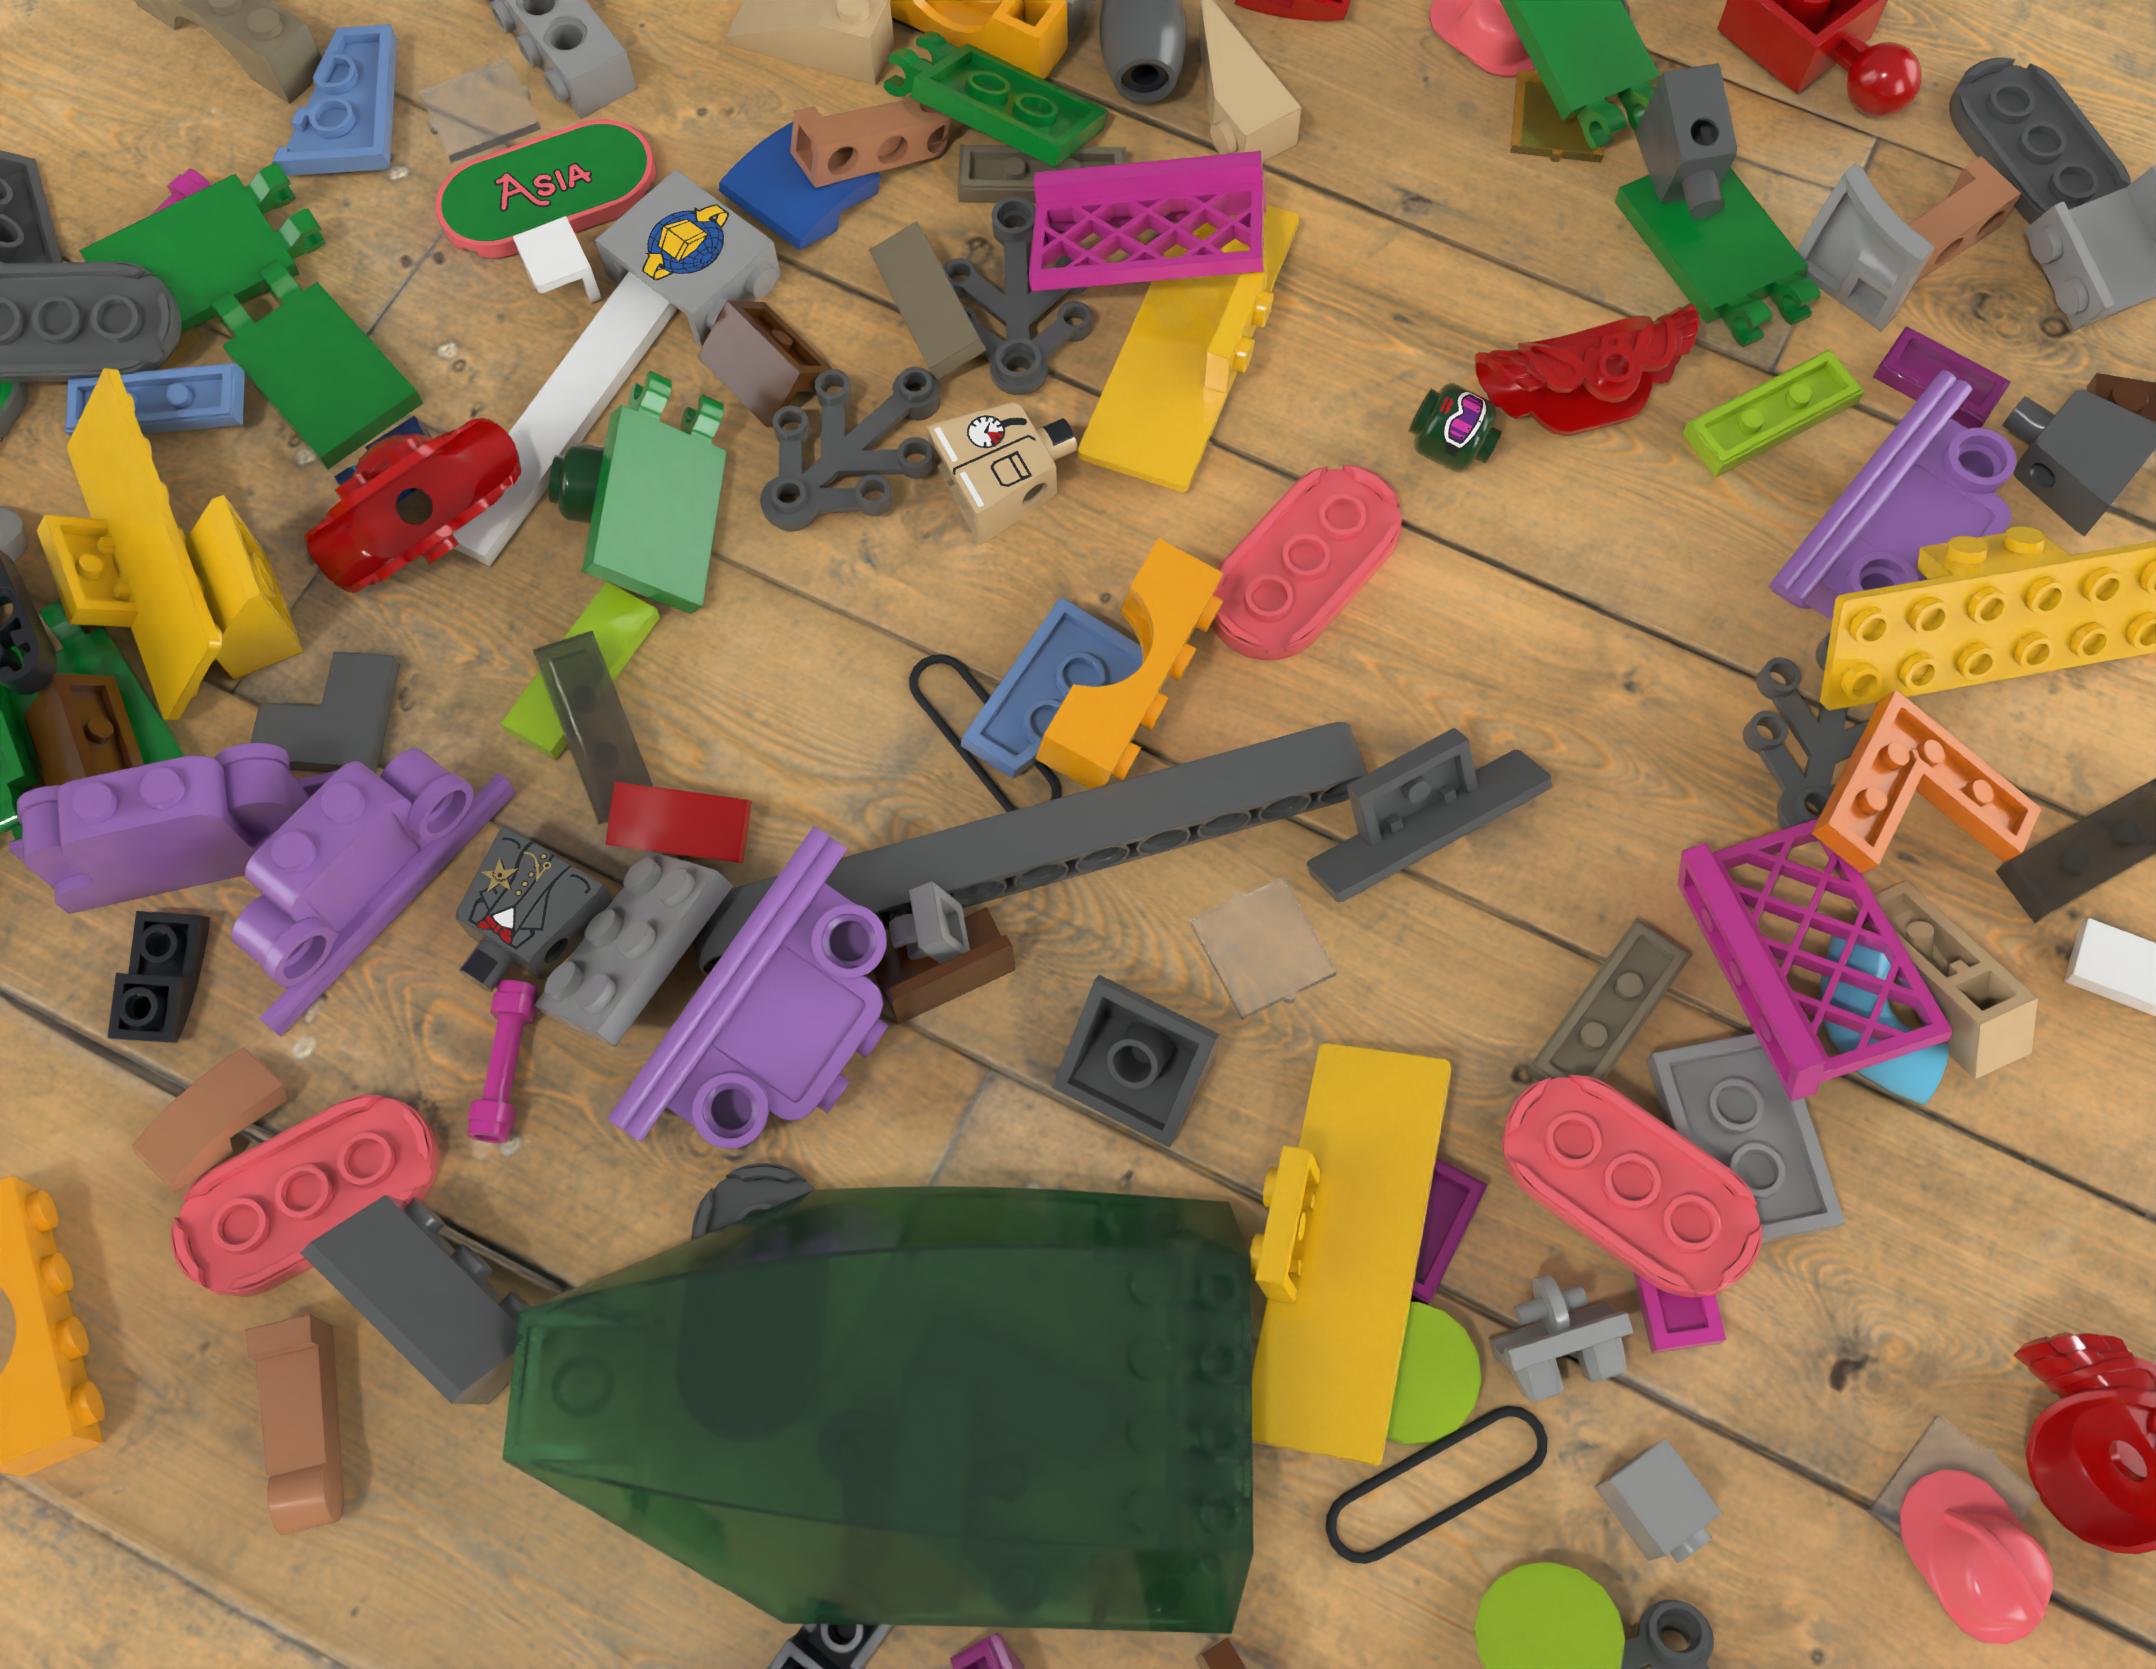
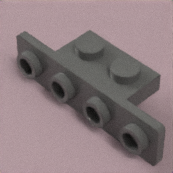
[1307,728,1552,902]

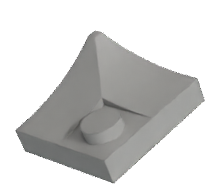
[1797,163,1935,332]

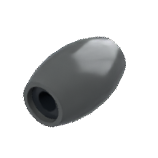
[1099,0,1187,104]

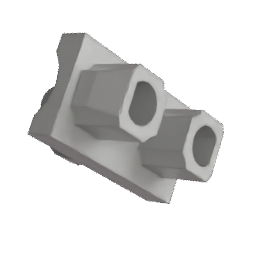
[1488,1274,1633,1402]

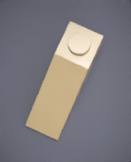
[725,0,895,85]
[1198,0,1302,162]
[1851,880,2038,1079]

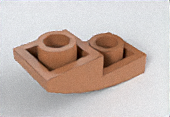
[132,1047,287,1193]

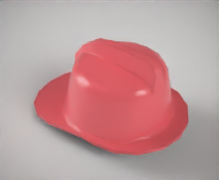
[1429,0,1535,77]
[1899,1469,2053,1644]

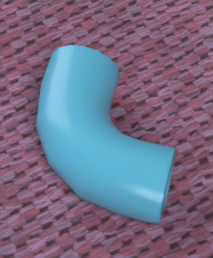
[1819,936,1949,1105]

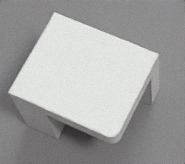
[513,216,602,303]

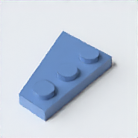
[272,24,397,176]
[960,597,1142,779]

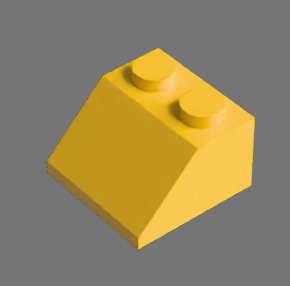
[186,495,303,680]

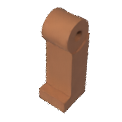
[790,95,951,188]
[1908,156,2021,284]
[245,1314,344,1536]

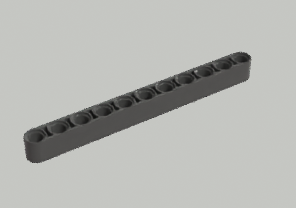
[693,722,1368,975]

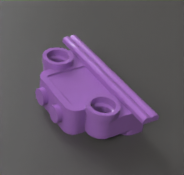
[1769,370,2016,620]
[9,743,337,914]
[232,748,516,1037]
[607,826,889,1149]

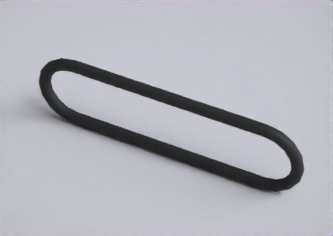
[909,654,1061,812]
[1326,1406,1548,1564]

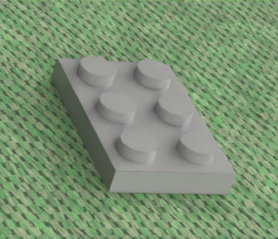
[534,851,733,1047]
[1647,1033,1845,1243]

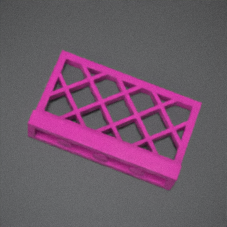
[1028,151,1266,292]
[1677,818,1953,1102]

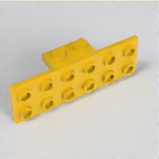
[1078,204,1300,492]
[37,368,223,721]
[1820,526,2156,711]
[1241,1043,1452,1466]

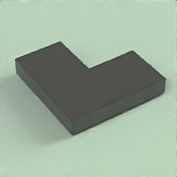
[250,652,400,774]

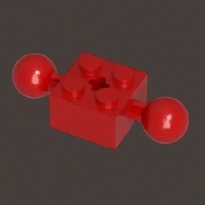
[1717,0,1922,117]

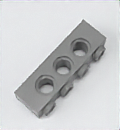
[489,0,637,119]

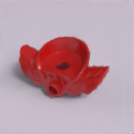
[1475,303,1700,436]
[304,418,522,593]
[2014,1332,2156,1555]

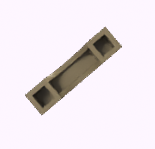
[134,0,322,104]

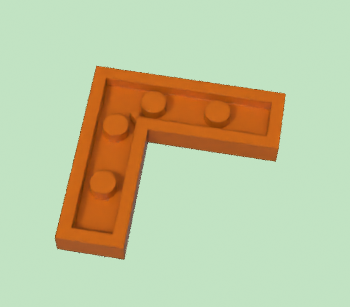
[1811,690,2042,874]

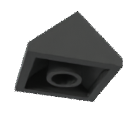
[1052,975,1220,1148]

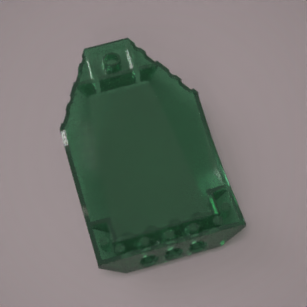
[502,1186,1254,1634]

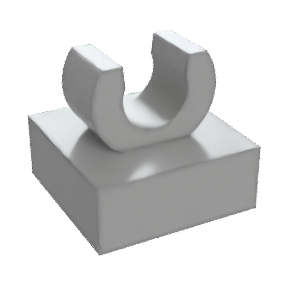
[889,881,970,964]

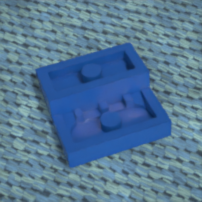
[718,122,881,250]

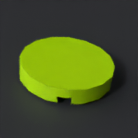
[1386,1302,1482,1446]
[1474,1562,1625,1669]

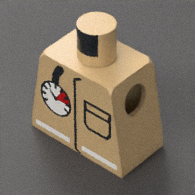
[926,402,1077,545]

